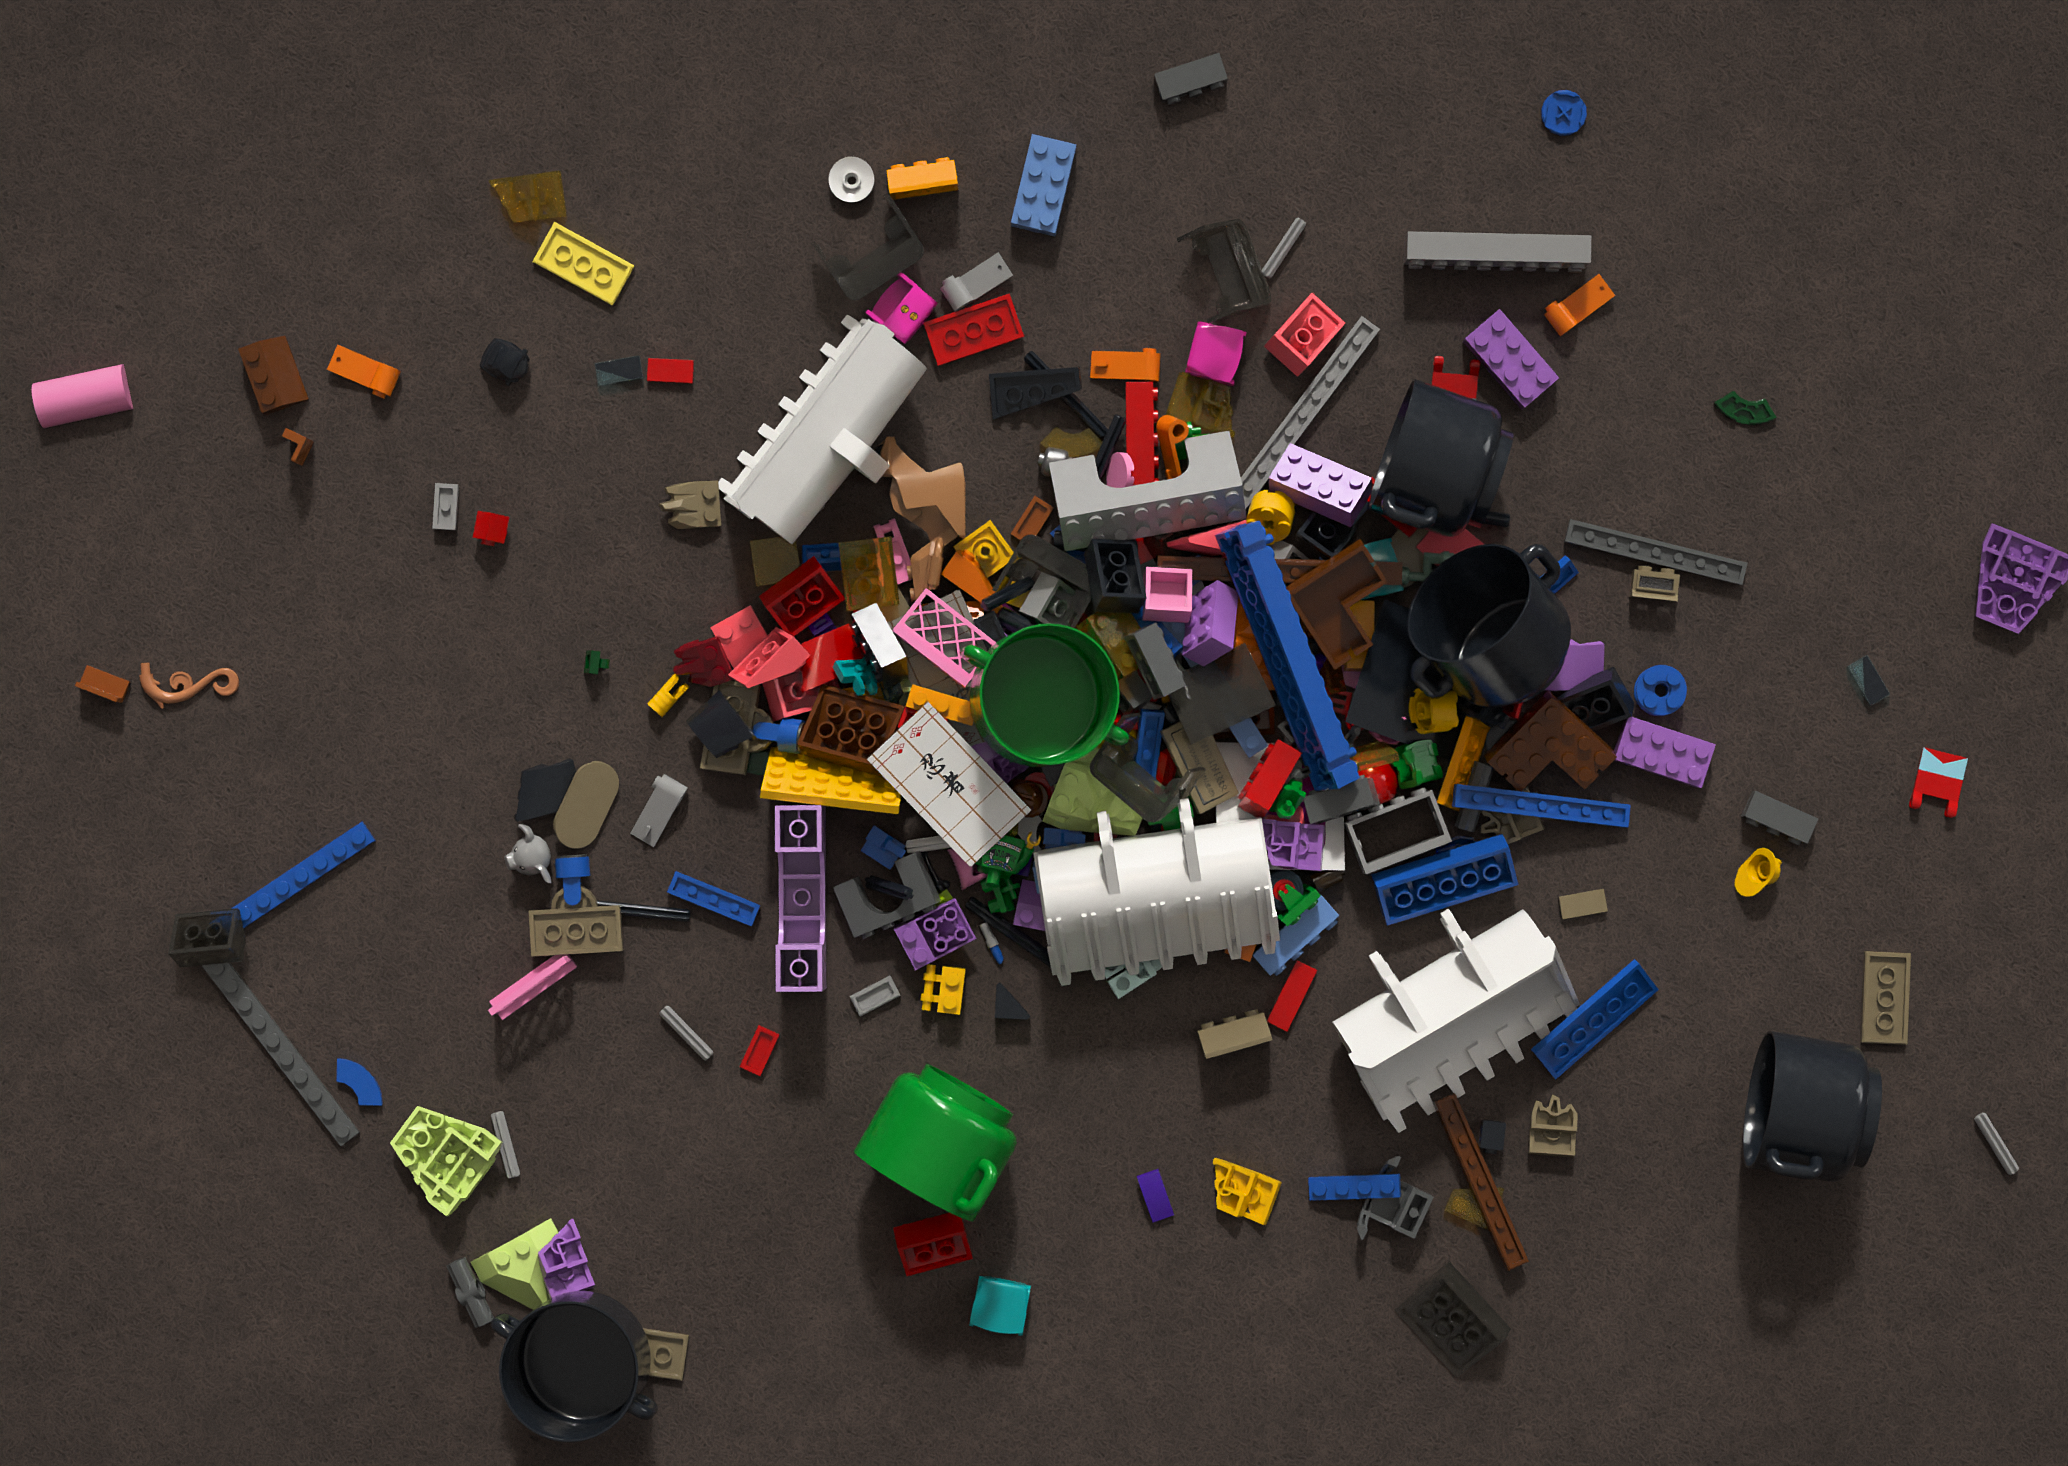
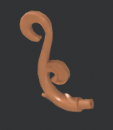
[139,663,239,709]

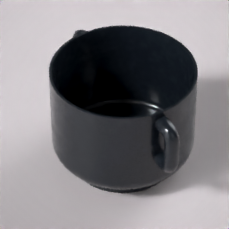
[1368,379,1514,537]
[1407,544,1571,708]
[1743,1031,1882,1182]
[491,1291,658,1442]

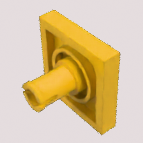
[953,520,1017,578]

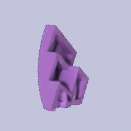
[1545,639,1604,691]
[1262,819,1325,872]
[538,1219,595,1299]

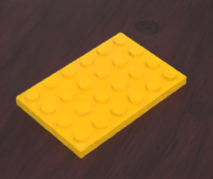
[760,747,902,814]

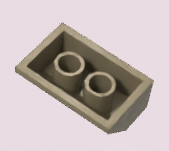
[1197,1009,1272,1059]

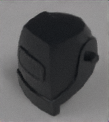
[480,338,530,386]

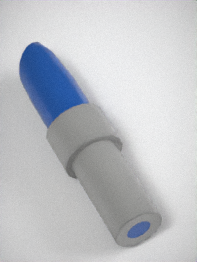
[979,922,1003,964]

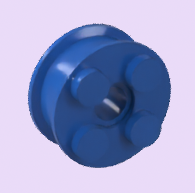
[1634,665,1687,716]

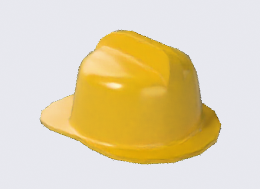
[1735,848,1782,897]

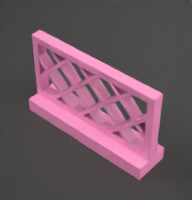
[892,588,996,689]
[488,954,577,1020]

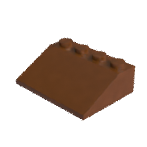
[797,684,905,777]

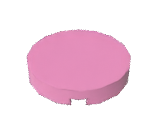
[1106,452,1134,488]

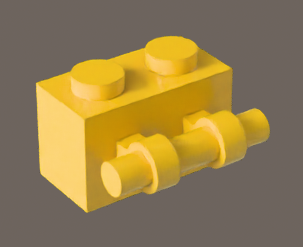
[920,964,966,1015]

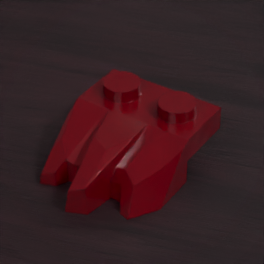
[673,636,733,687]

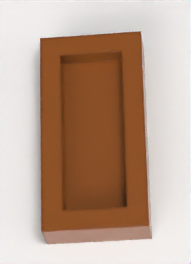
[1011,496,1054,546]

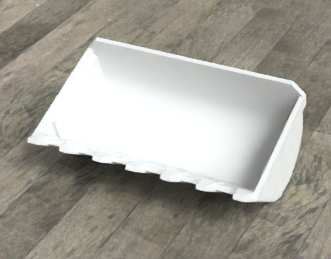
[1033,798,1280,986]
[1332,909,1580,1133]

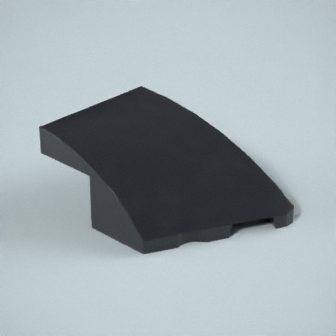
[686,690,757,758]
[514,758,576,822]

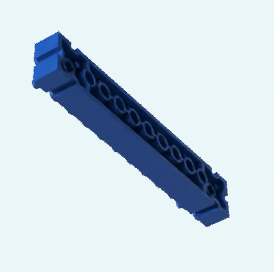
[1215,520,1360,791]

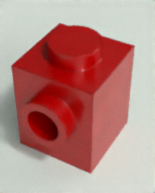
[472,511,509,547]

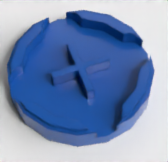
[1541,90,1587,136]

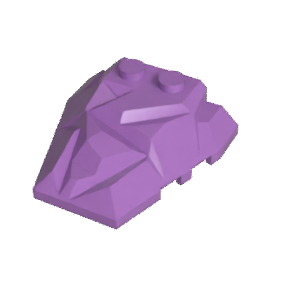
[1975,523,2068,634]

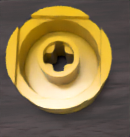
[1246,490,1295,545]
[1409,688,1459,734]

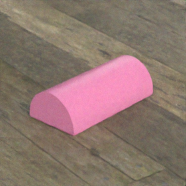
[32,364,133,428]

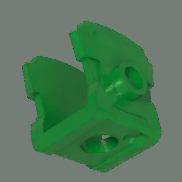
[1389,740,1443,789]

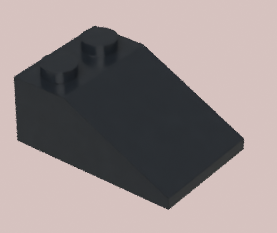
[1557,667,1634,731]

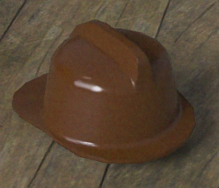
[1007,779,1048,818]

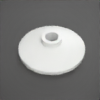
[829,157,874,202]

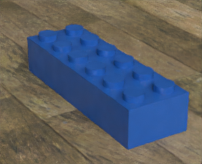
[1371,834,1518,926]

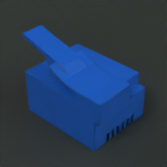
[861,825,906,870]
[1043,828,1085,849]

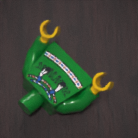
[975,832,1041,888]

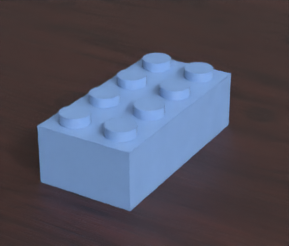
[1011,134,1076,237]

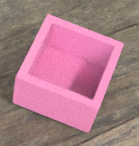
[1143,567,1192,623]

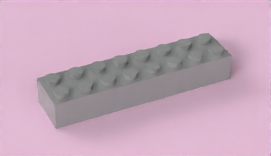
[1403,231,1591,273]

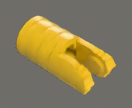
[647,674,689,717]

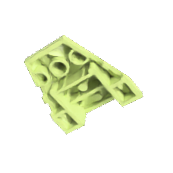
[1043,747,1153,836]
[390,1106,503,1216]

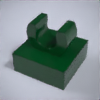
[584,650,610,674]

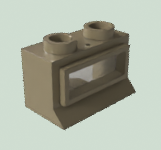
[1629,566,1680,603]

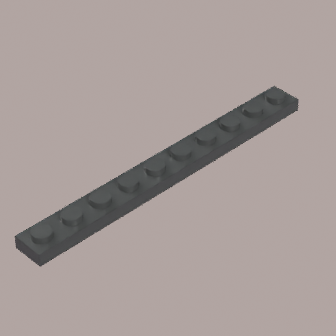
[202,952,360,1146]

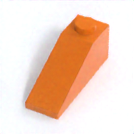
[941,549,1003,614]

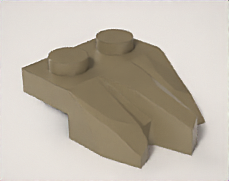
[659,481,721,529]
[1481,786,1545,844]
[1528,1095,1578,1157]

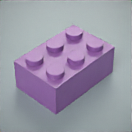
[1182,580,1238,667]

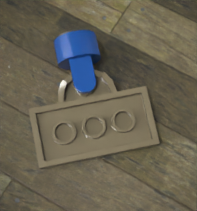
[700,681,806,776]
[529,854,623,956]

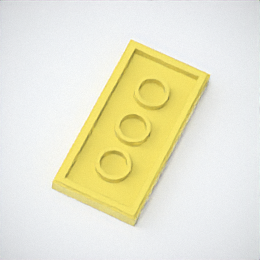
[532,222,635,306]

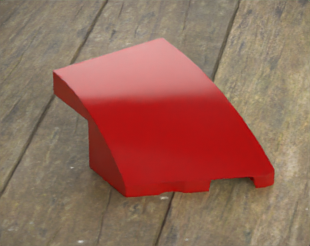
[800,624,863,693]

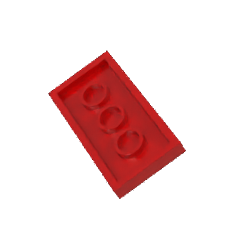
[923,293,1024,366]

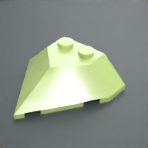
[470,1218,559,1310]

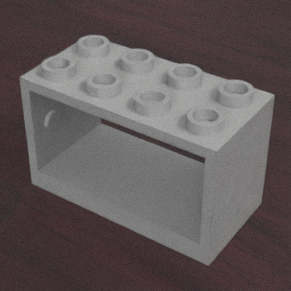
[1344,787,1452,874]

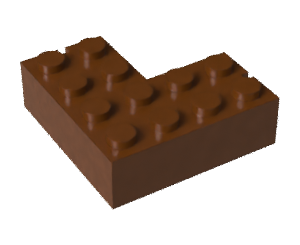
[1286,539,1388,670]
[1484,690,1617,792]

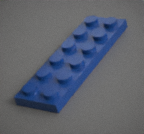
[1531,959,1659,1080]

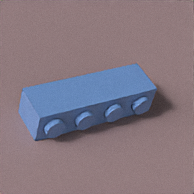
[1252,895,1339,976]

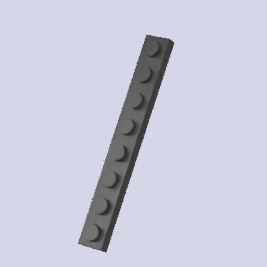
[1564,519,1748,585]

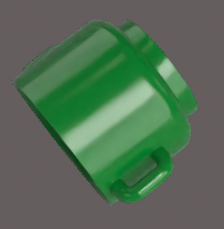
[961,623,1129,767]
[854,1064,1017,1221]

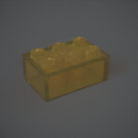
[1076,612,1141,682]

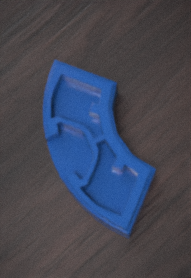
[337,1058,383,1105]

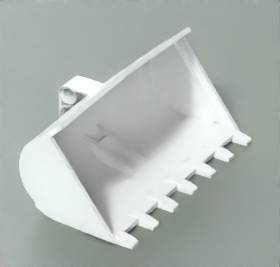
[718,315,927,544]

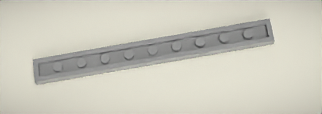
[1241,316,1380,510]

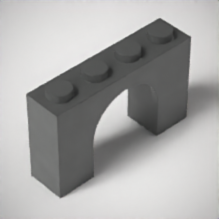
[833,851,941,939]

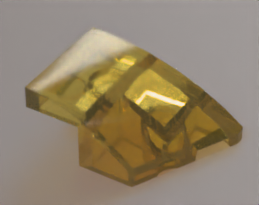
[489,171,567,223]
[1166,372,1235,438]

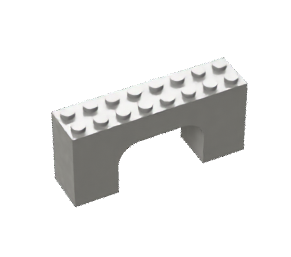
[1049,431,1246,551]

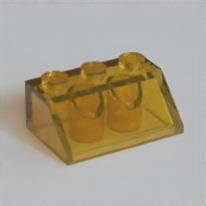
[839,536,900,611]

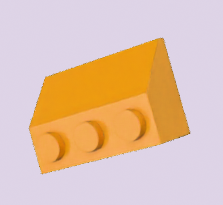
[887,157,959,200]

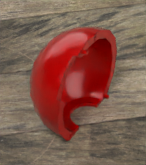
[1353,754,1398,811]

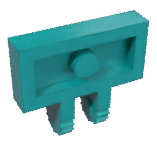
[833,659,878,696]

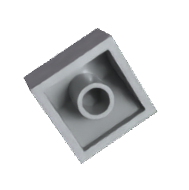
[1019,572,1086,627]

